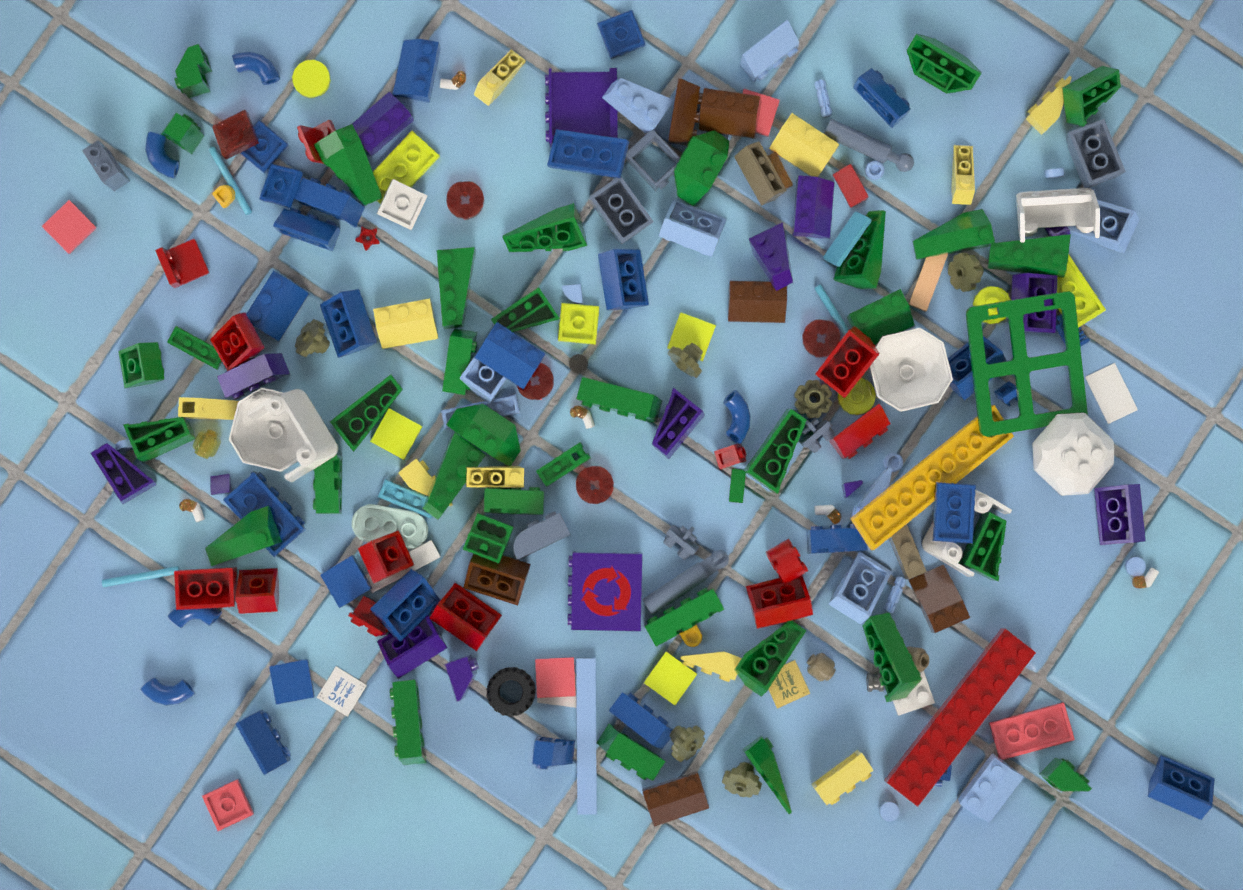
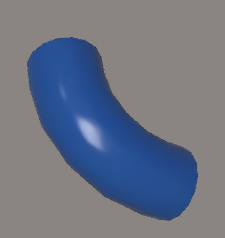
[232,52,280,85]
[145,132,180,179]
[723,390,751,444]
[168,608,222,628]
[140,677,195,706]

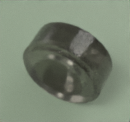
[569,354,588,374]

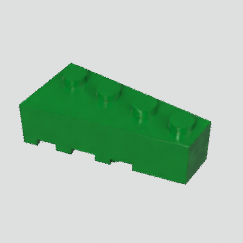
[987,234,1071,278]
[422,433,486,520]
[862,612,922,702]

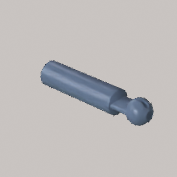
[824,119,914,172]
[642,550,729,615]

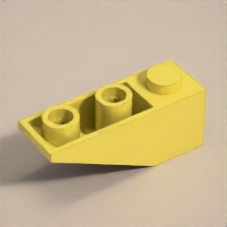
[474,49,526,106]
[1026,76,1072,135]
[951,145,975,205]
[178,397,238,420]
[398,459,453,506]
[466,466,524,488]
[680,651,742,682]

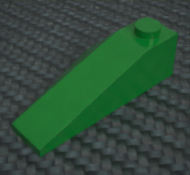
[314,124,382,206]
[502,203,587,252]
[912,209,995,260]
[833,210,886,289]
[205,506,282,566]
[734,620,806,697]
[742,736,792,814]

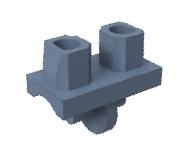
[799,419,835,453]
[663,525,699,560]

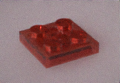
[212,110,259,160]

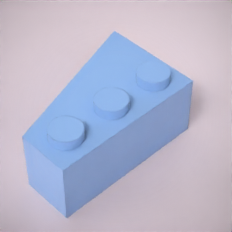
[602,78,674,134]

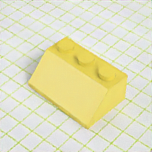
[769,113,839,177]
[373,298,439,349]
[811,750,874,805]

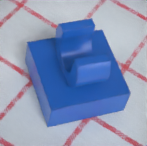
[994,381,1018,407]

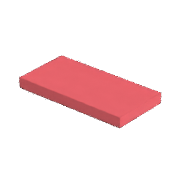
[989,702,1075,760]

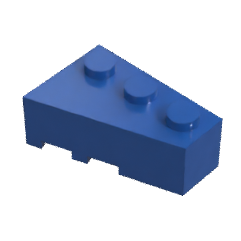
[294,178,365,228]
[806,524,868,554]
[609,692,673,750]
[532,736,575,769]

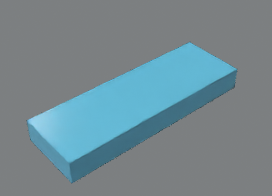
[823,211,871,267]
[378,479,433,519]

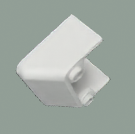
[1016,188,1100,242]
[246,389,338,482]
[921,490,1012,577]

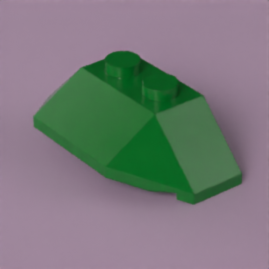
[906,33,982,94]
[674,130,730,206]
[446,404,521,466]

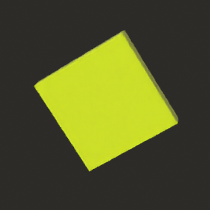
[558,303,599,345]
[667,312,716,362]
[370,408,422,460]
[644,652,697,705]

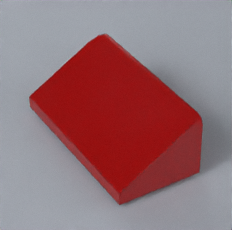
[833,164,868,208]

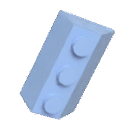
[740,20,800,82]
[659,199,727,257]
[460,352,507,403]
[958,753,1024,823]

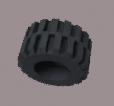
[486,667,536,717]

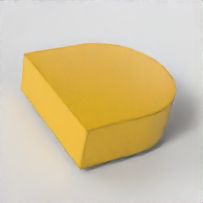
[212,185,235,208]
[680,625,702,647]

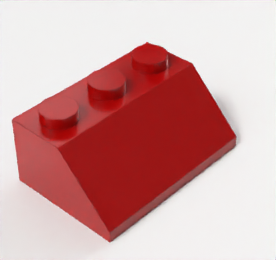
[815,326,880,398]
[829,404,891,459]
[174,567,238,610]
[746,575,813,629]
[429,583,502,651]

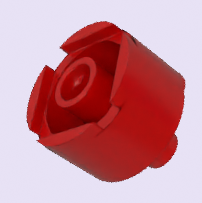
[766,539,808,585]

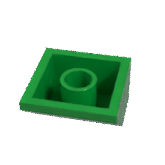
[118,342,165,388]

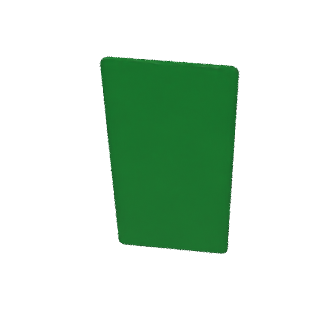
[729,469,746,503]

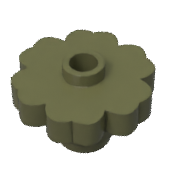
[948,252,984,292]
[295,319,330,357]
[667,343,703,378]
[794,380,832,419]
[670,725,705,762]
[722,762,762,797]

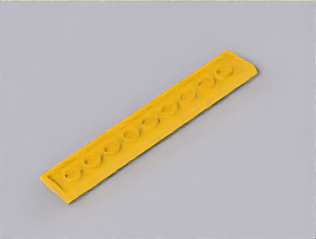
[850,405,1014,550]

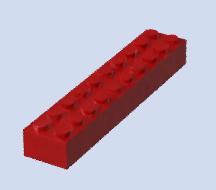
[884,628,1036,807]

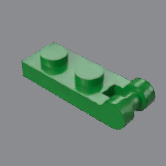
[536,442,591,487]

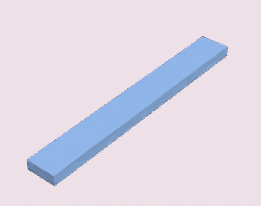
[576,658,597,815]

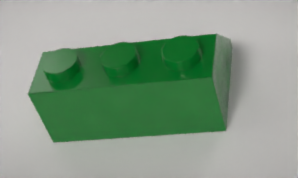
[847,289,915,345]

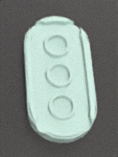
[352,504,428,550]

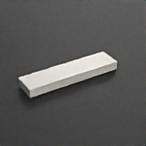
[365,540,441,593]

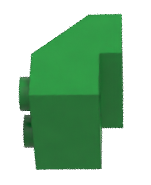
[174,44,212,98]
[463,513,515,563]

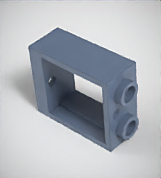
[625,130,680,191]
[82,140,130,191]

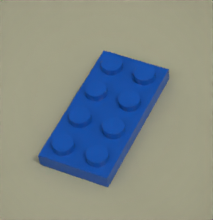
[547,129,629,178]

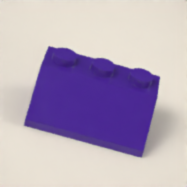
[352,92,414,157]
[792,175,835,239]
[1011,273,1057,333]
[1094,484,1146,545]
[377,615,447,679]
[445,655,479,702]

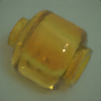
[192,429,221,459]

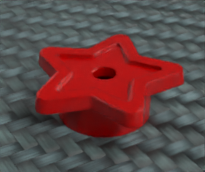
[355,226,380,251]

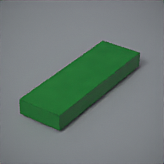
[167,326,222,370]

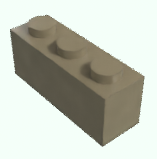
[734,141,787,206]
[889,524,927,579]

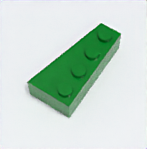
[437,247,476,329]
[330,374,403,452]
[576,377,663,423]
[743,409,806,494]
[645,587,725,647]
[390,679,427,765]

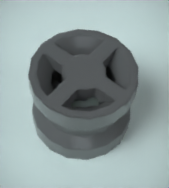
[866,672,884,692]

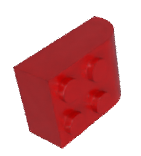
[210,312,265,371]

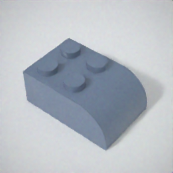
[1067,119,1126,188]
[589,177,654,244]
[514,511,571,560]

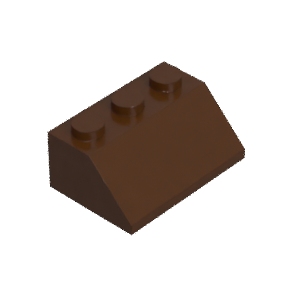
[668,78,703,146]
[699,88,761,139]
[728,281,787,323]
[463,554,531,606]
[642,771,709,827]

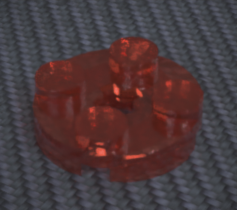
[446,181,485,220]
[802,319,840,358]
[516,363,554,400]
[576,466,614,504]

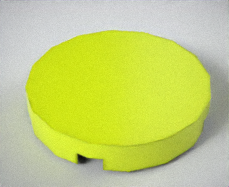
[292,60,331,98]
[973,286,1011,324]
[837,378,876,415]

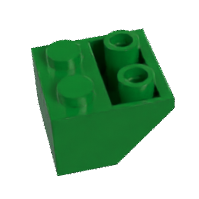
[1040,757,1092,792]

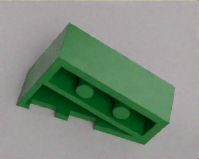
[1062,66,1121,127]
[442,328,478,395]
[313,454,342,514]
[958,512,1007,582]

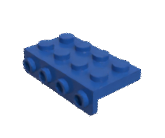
[223,471,306,557]

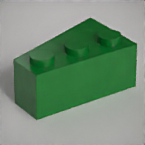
[161,113,204,154]
[491,287,560,332]
[123,417,196,463]
[484,487,545,515]
[596,724,665,781]

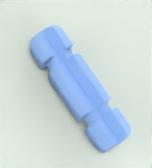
[815,80,832,117]
[884,576,906,613]

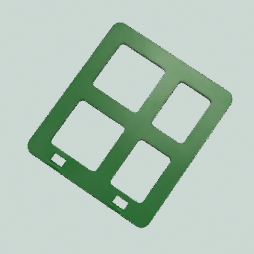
[966,291,1088,437]

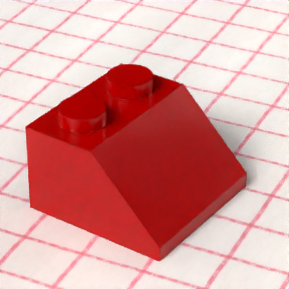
[358,530,414,583]
[235,568,279,614]

